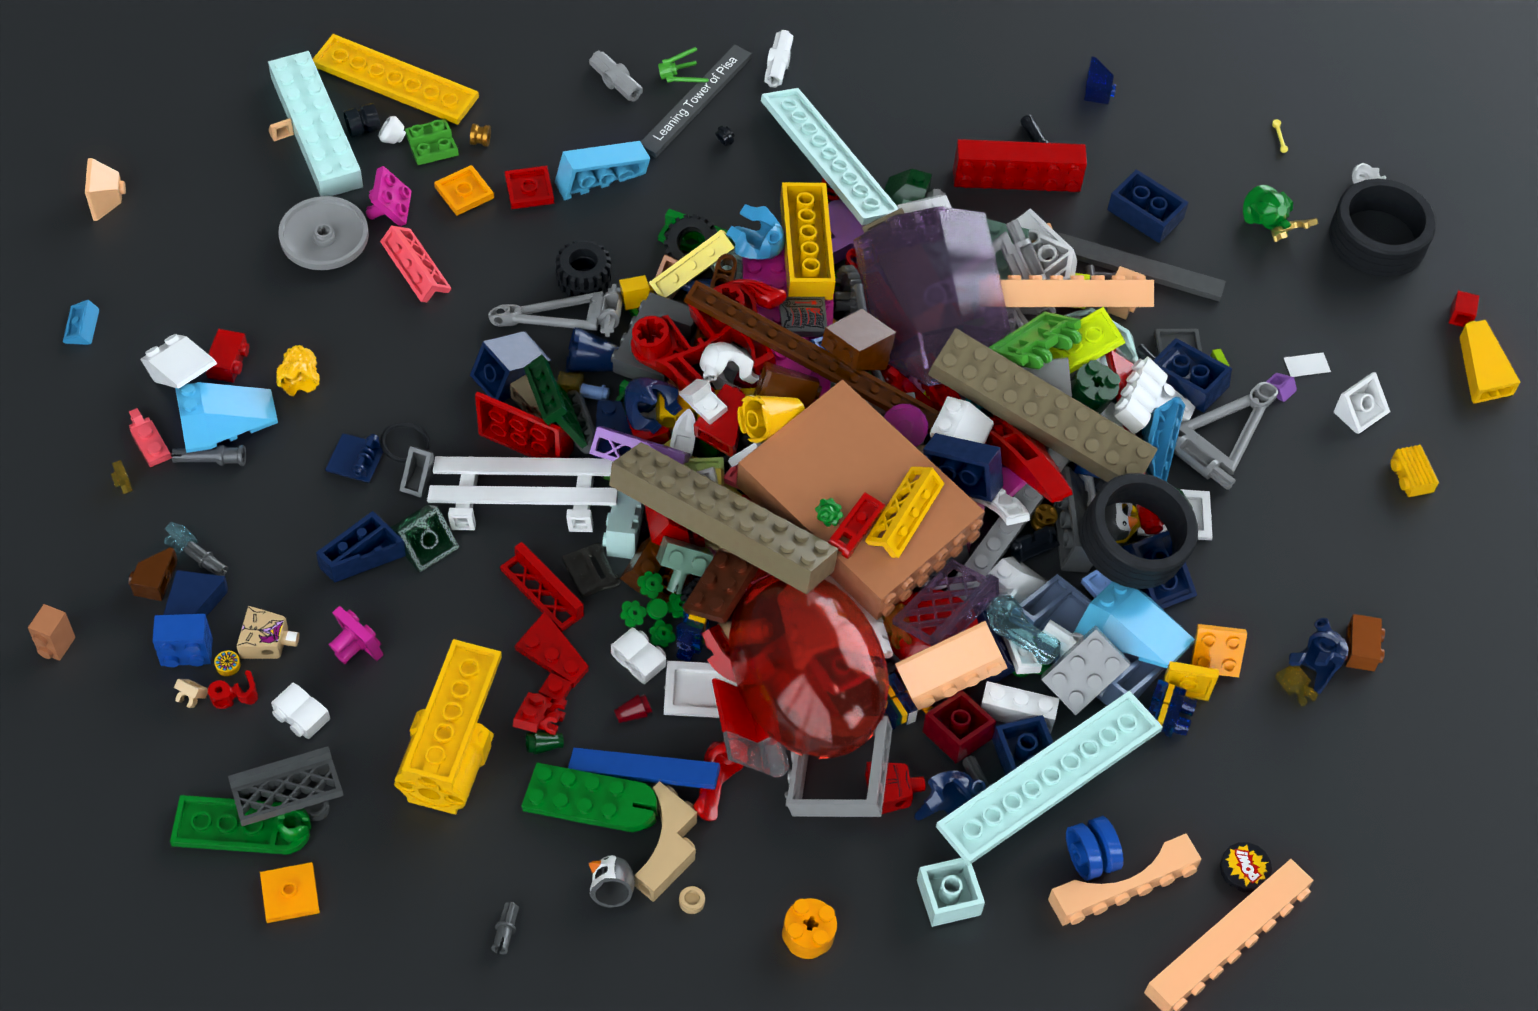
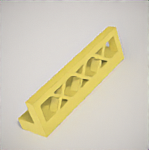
[649,229,735,298]

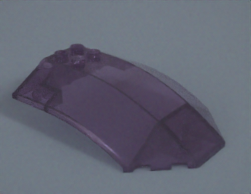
[853,206,1011,386]

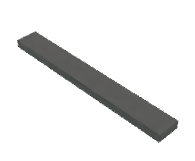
[1058,233,1226,302]

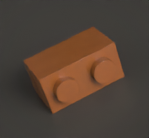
[1346,614,1385,671]

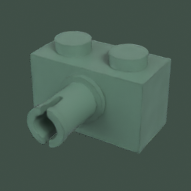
[656,536,714,594]

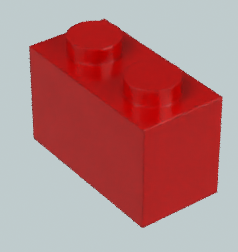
[206,329,250,383]

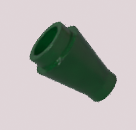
[526,730,564,755]

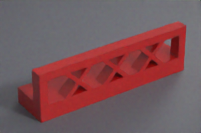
[500,542,584,632]

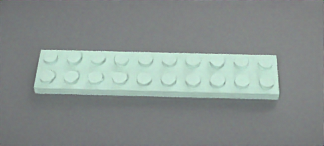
[761,88,898,225]
[936,691,1162,866]

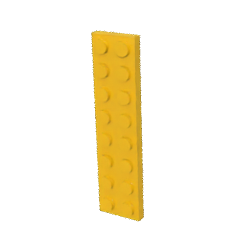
[313,34,479,125]

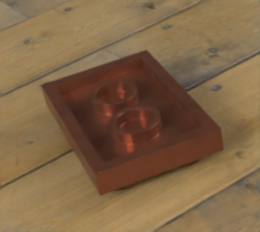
[682,550,759,624]

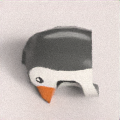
[1105,503,1139,541]
[589,855,635,908]

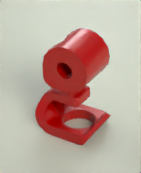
[208,670,258,709]

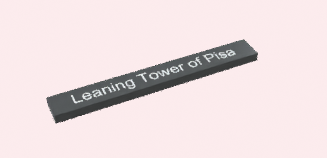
[641,45,752,158]

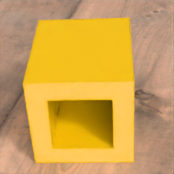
[619,275,654,310]

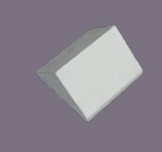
[1334,372,1390,434]

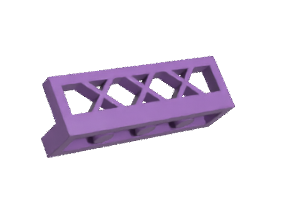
[589,426,690,465]

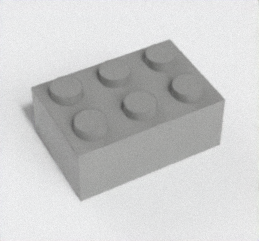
[1041,625,1130,715]

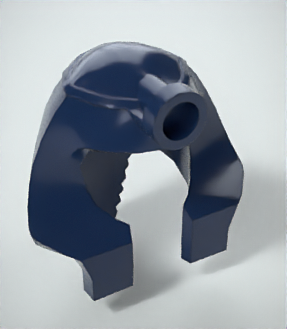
[624,377,682,434]
[1289,618,1349,694]
[914,770,986,820]

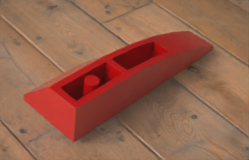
[986,415,1073,503]

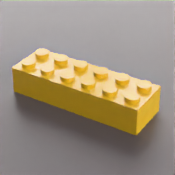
[780,182,836,300]

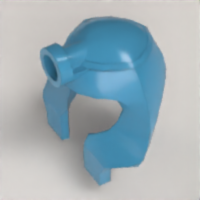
[726,204,785,259]

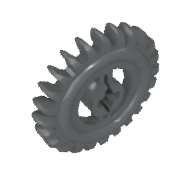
[833,265,862,321]

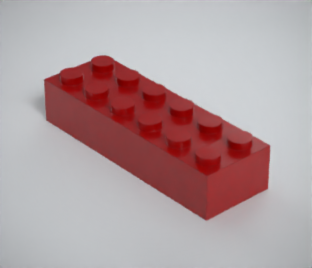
[953,139,1087,192]

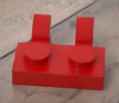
[513,692,568,735]

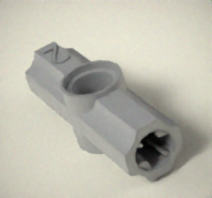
[589,50,643,102]

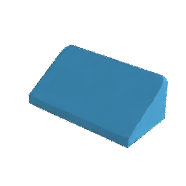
[63,300,99,345]

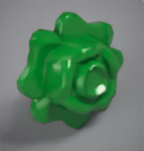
[815,498,843,527]

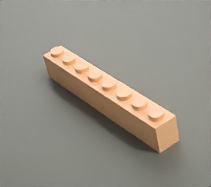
[978,275,1154,308]
[1144,859,1314,1011]

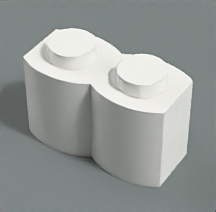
[611,627,666,684]
[271,683,331,739]

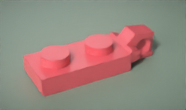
[129,408,172,468]

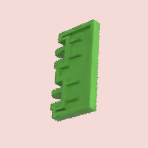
[989,312,1082,370]

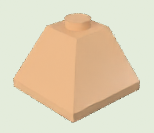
[85,158,126,221]

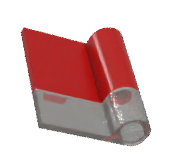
[712,678,790,777]

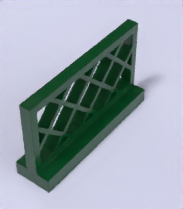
[523,354,588,449]

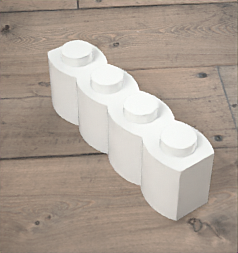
[1114,357,1168,434]

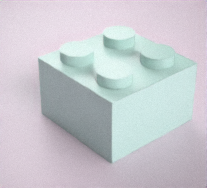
[917,858,985,927]

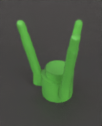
[658,47,709,83]

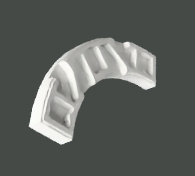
[970,488,1030,526]

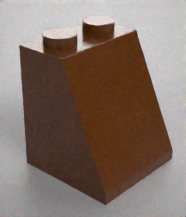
[821,309,896,370]
[753,361,822,409]

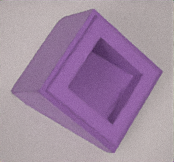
[1266,373,1297,402]

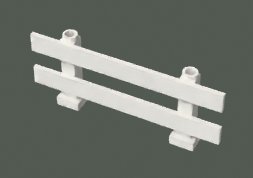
[427,456,618,532]

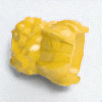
[276,345,320,396]

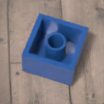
[152,614,213,667]

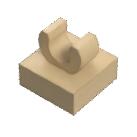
[174,679,208,708]

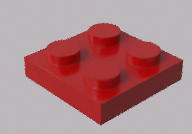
[505,166,554,209]

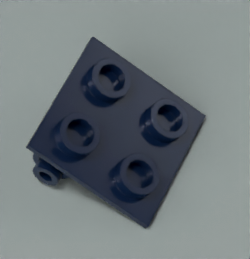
[325,433,384,483]

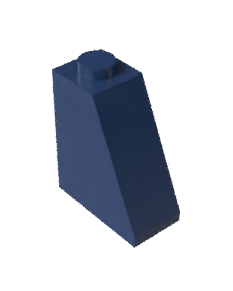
[163,570,228,617]

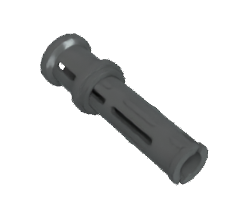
[172,445,246,466]

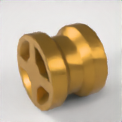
[470,123,491,147]
[1030,504,1058,531]

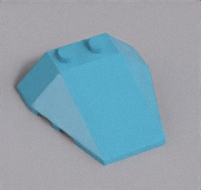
[175,382,278,453]
[1074,581,1195,668]

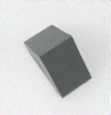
[399,446,434,497]

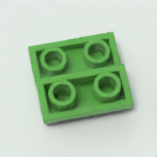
[405,119,459,165]

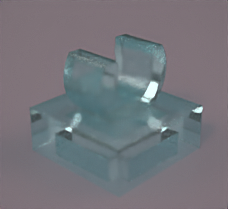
[164,522,198,553]

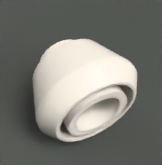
[378,116,406,144]

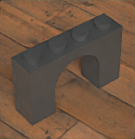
[611,292,698,383]

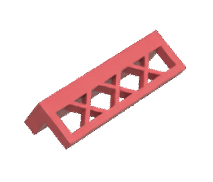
[380,225,452,303]

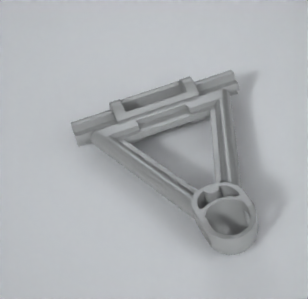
[923,219,1047,308]
[488,284,623,337]
[1174,382,1278,490]

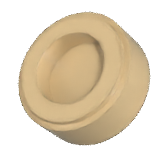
[679,886,705,914]

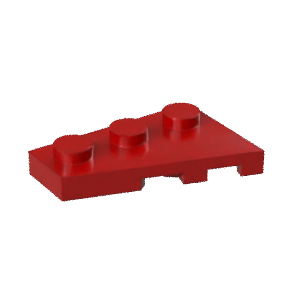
[515,612,589,688]

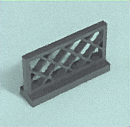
[228,746,344,826]

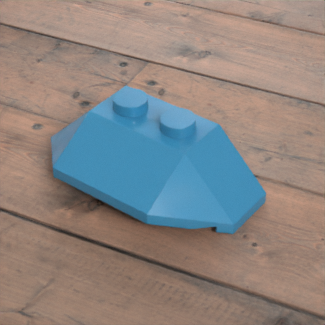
[1142,397,1186,482]

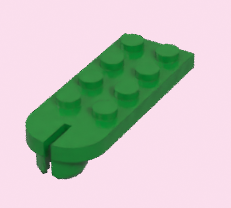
[521,763,658,832]
[170,795,311,854]

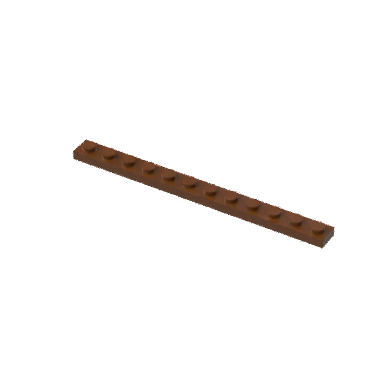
[684,280,940,435]

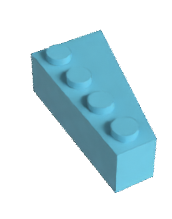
[554,141,650,200]

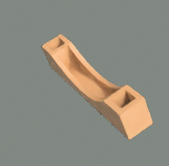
[1048,834,1201,926]

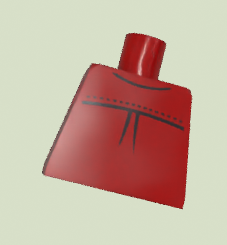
[865,762,925,814]

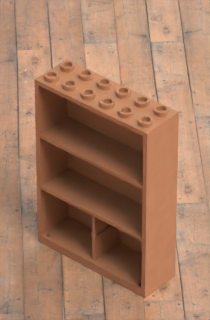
[736,379,985,620]

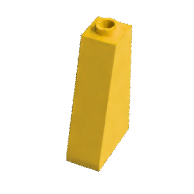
[1459,320,1520,404]

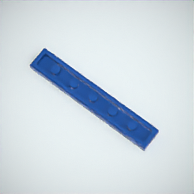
[568,748,720,790]

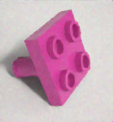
[366,166,412,227]
[328,606,384,665]

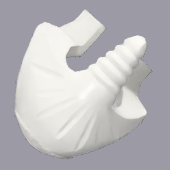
[699,342,759,390]

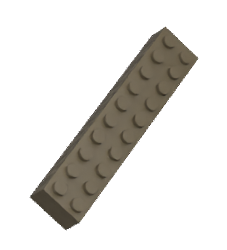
[928,328,1158,482]
[609,442,838,594]

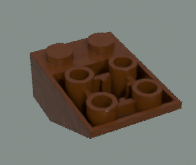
[620,537,700,606]

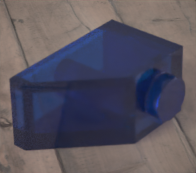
[1084,57,1116,104]

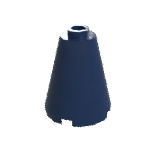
[566,327,620,372]

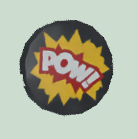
[1220,842,1272,892]

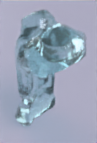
[986,594,1061,665]

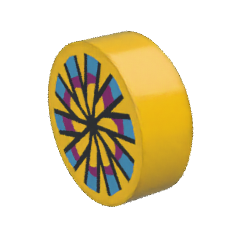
[214,650,241,676]

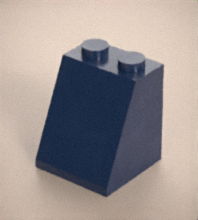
[470,331,551,402]

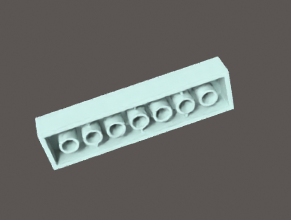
[268,51,363,196]

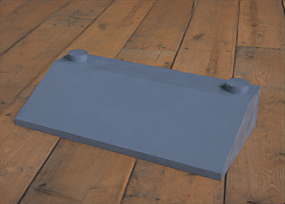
[1007,574,1165,706]

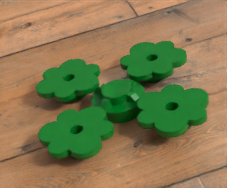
[620,571,688,648]

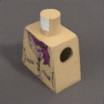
[237,606,299,659]

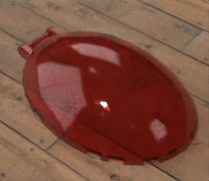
[729,568,889,759]

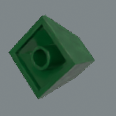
[884,169,932,207]

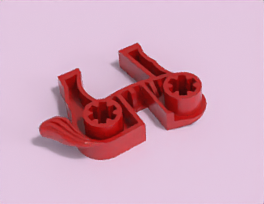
[631,279,787,413]

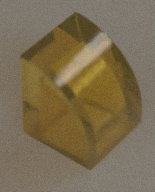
[557,371,584,394]

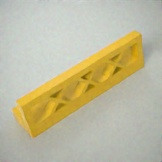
[865,467,945,558]

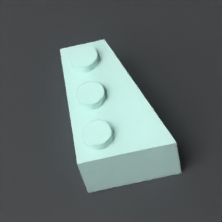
[602,491,644,559]

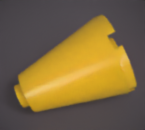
[737,395,805,443]

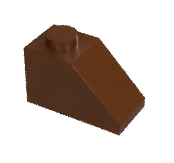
[128,547,178,601]

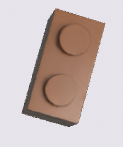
[28,604,76,661]

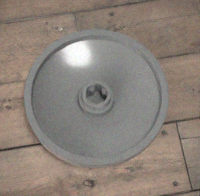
[279,196,369,270]

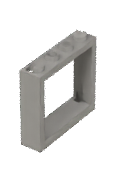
[785,716,892,817]

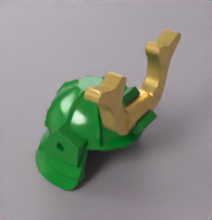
[1243,185,1318,242]

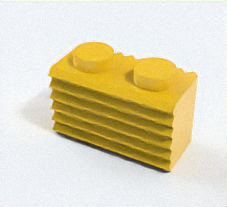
[1390,444,1439,497]

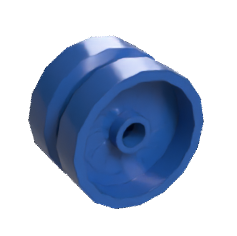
[1066,816,1123,881]

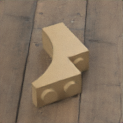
[635,781,697,902]

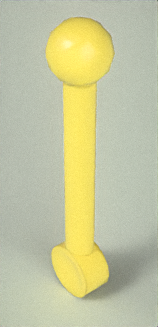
[1272,119,1288,153]

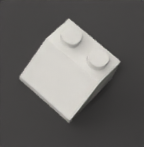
[930,396,994,444]

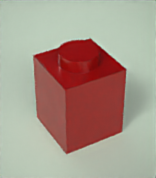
[1449,290,1479,327]

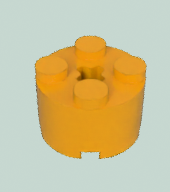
[782,898,837,959]

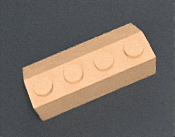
[895,621,1008,711]

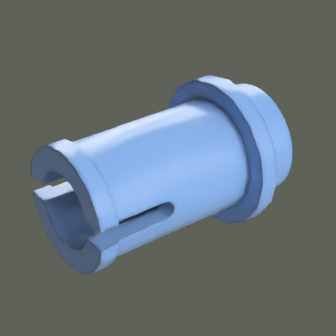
[580,383,610,400]

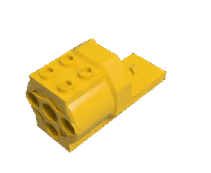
[394,639,502,815]

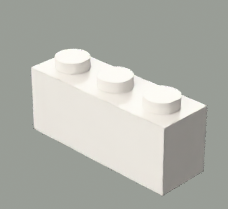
[981,681,1059,734]

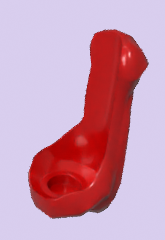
[693,740,746,822]

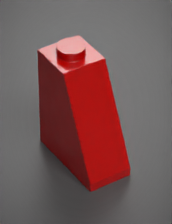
[693,383,745,457]

